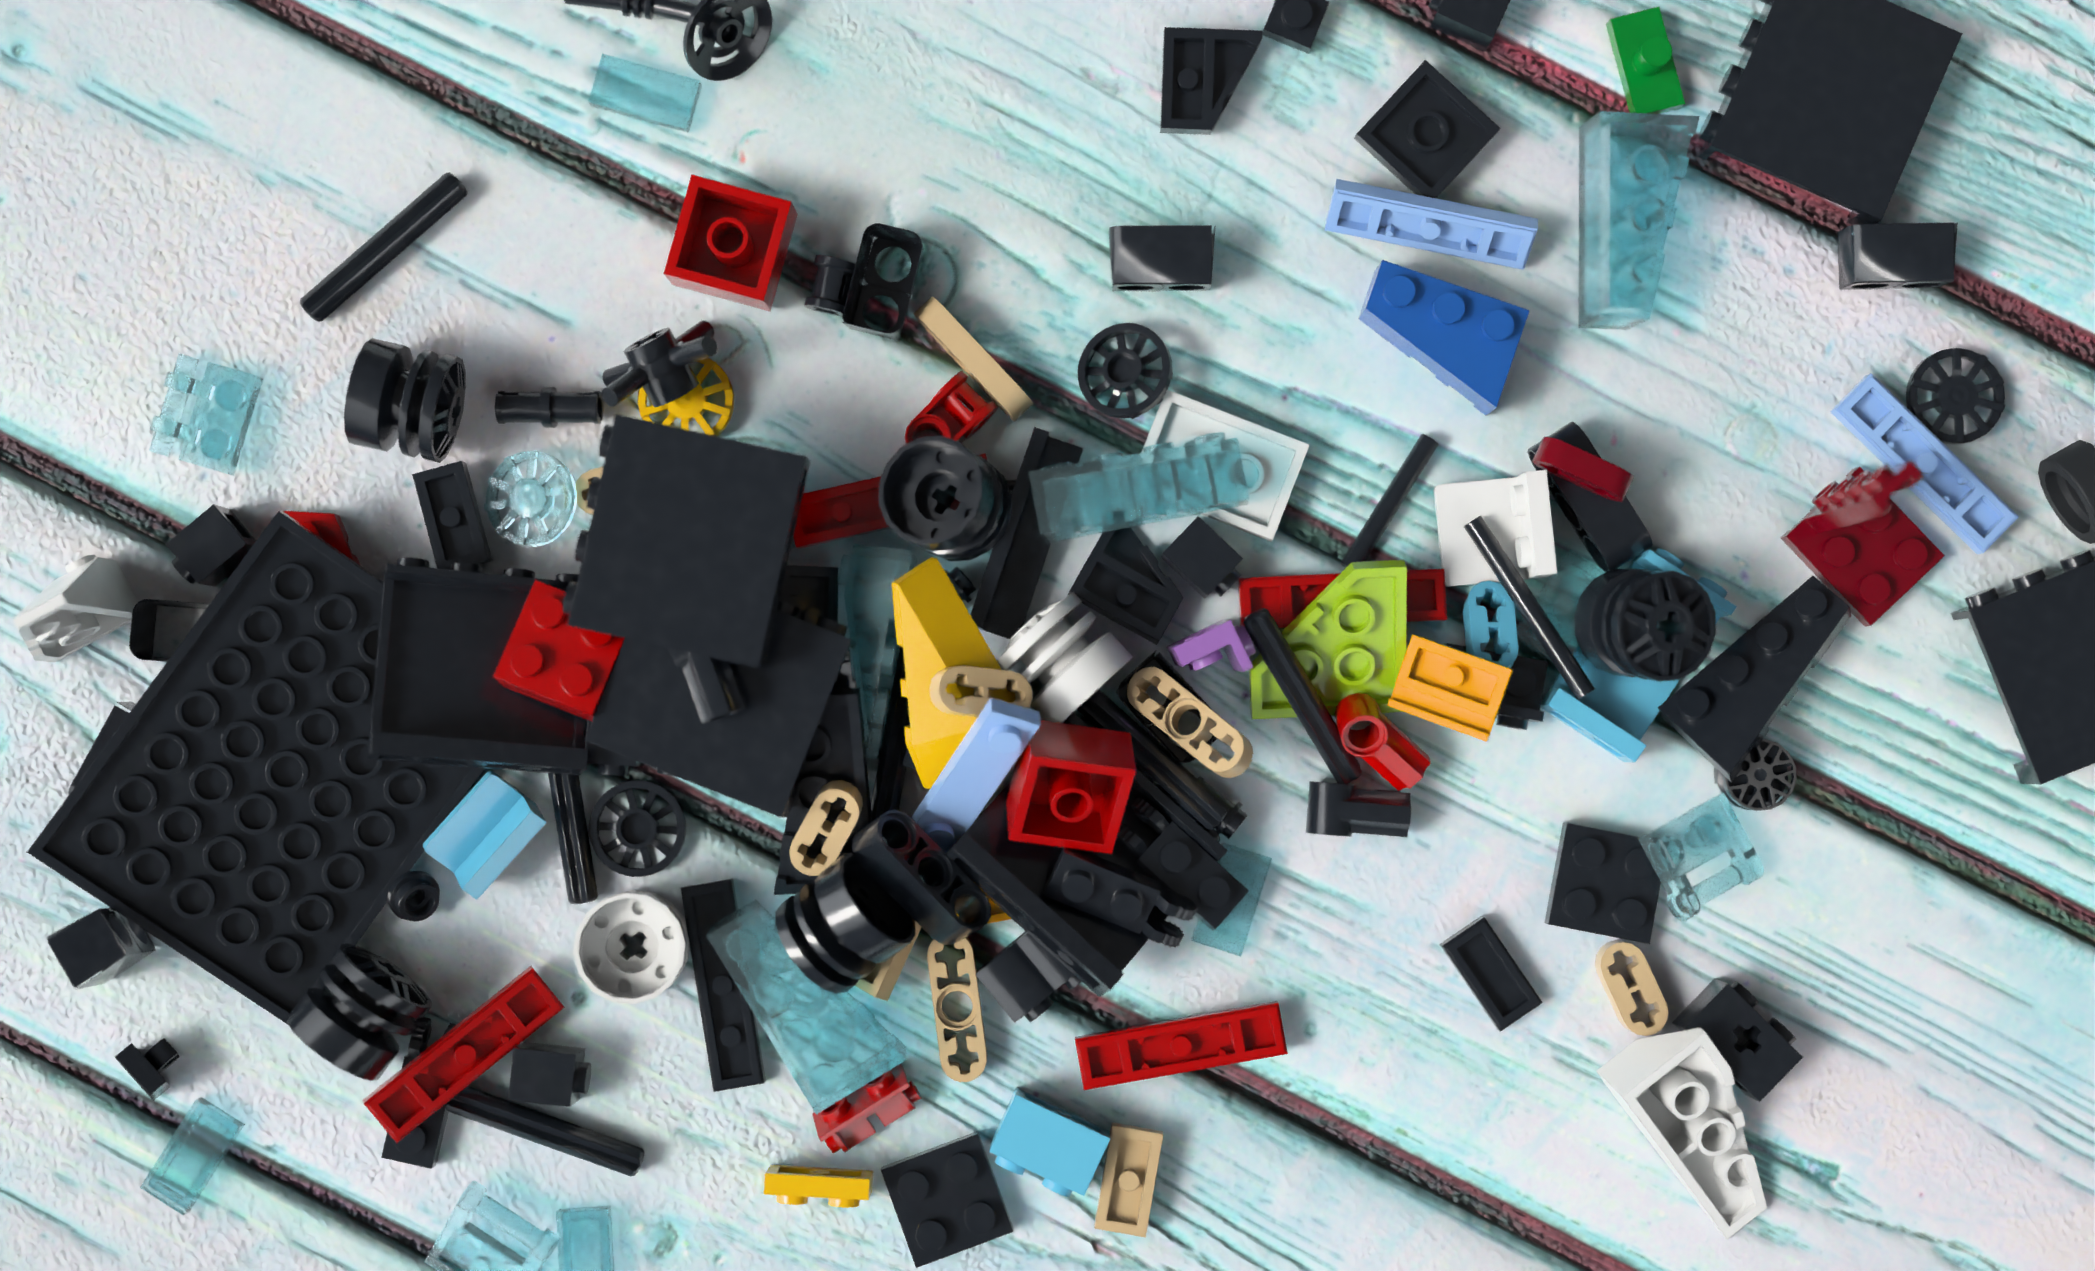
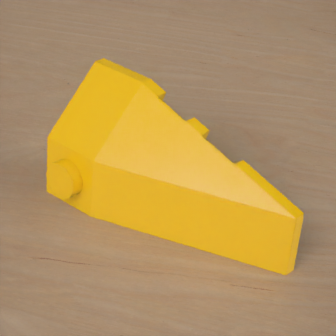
[892,557,1015,789]

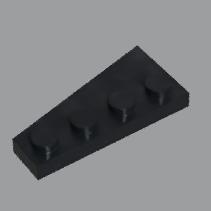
[1658,576,1851,783]
[773,688,872,895]

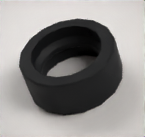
[2038,440,2095,544]

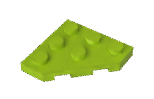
[1249,560,1407,720]

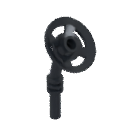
[564,0,772,81]

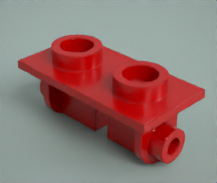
[812,1059,922,1153]

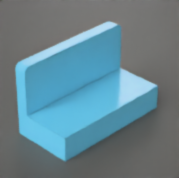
[423,771,547,900]

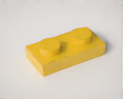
[764,1165,873,1208]

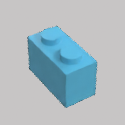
[989,1087,1110,1197]

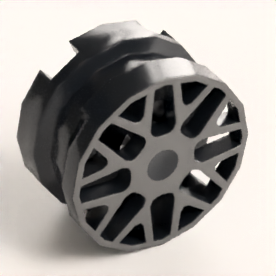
[1714,739,1796,811]

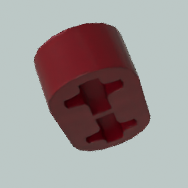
[1532,437,1634,502]

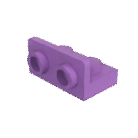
[1167,620,1256,672]

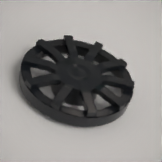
[1078,323,1173,419]
[1906,348,2006,444]
[589,780,686,877]

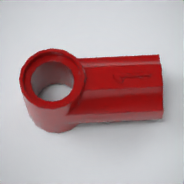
[1334,693,1431,791]

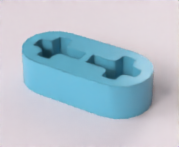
[1463,581,1519,668]

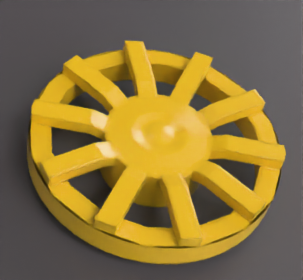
[638,358,734,436]

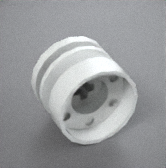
[997,592,1133,723]
[573,890,690,1004]

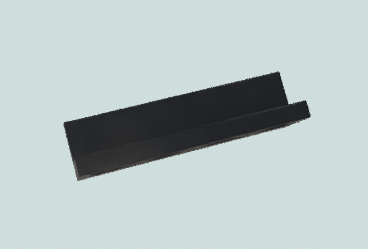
[970,427,1083,640]

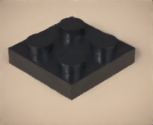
[1354,60,1501,198]
[1544,822,1668,944]
[881,1131,1014,1268]

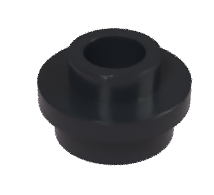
[387,871,440,922]

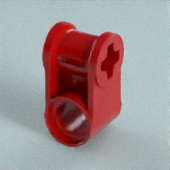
[905,371,999,444]

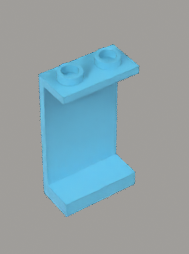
[1540,548,1737,763]

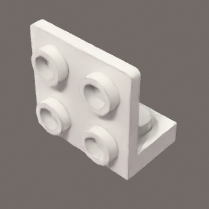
[1434,470,1557,587]

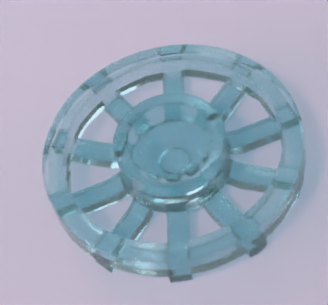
[484,451,577,547]

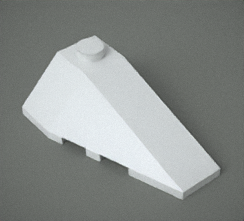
[13,555,139,662]
[1596,1028,1767,1239]

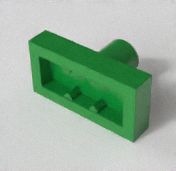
[1606,7,1685,121]

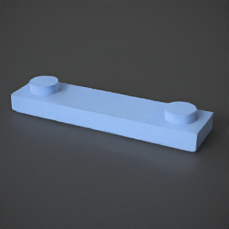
[1325,179,1538,270]
[1830,373,2019,554]
[911,698,1040,853]

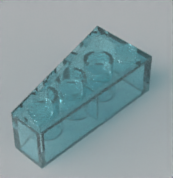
[1578,111,1700,330]
[1029,432,1249,544]
[707,899,906,1114]

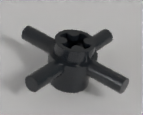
[601,320,718,407]

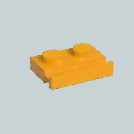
[1387,634,1514,742]

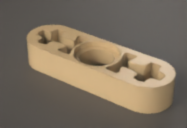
[913,296,1033,422]
[1127,667,1253,778]
[927,937,987,1082]

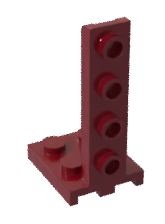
[1781,461,1945,627]

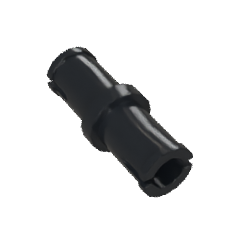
[495,387,604,428]

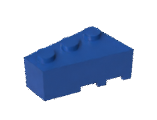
[1358,260,1530,416]

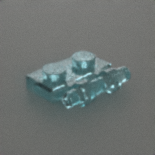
[149,354,263,476]

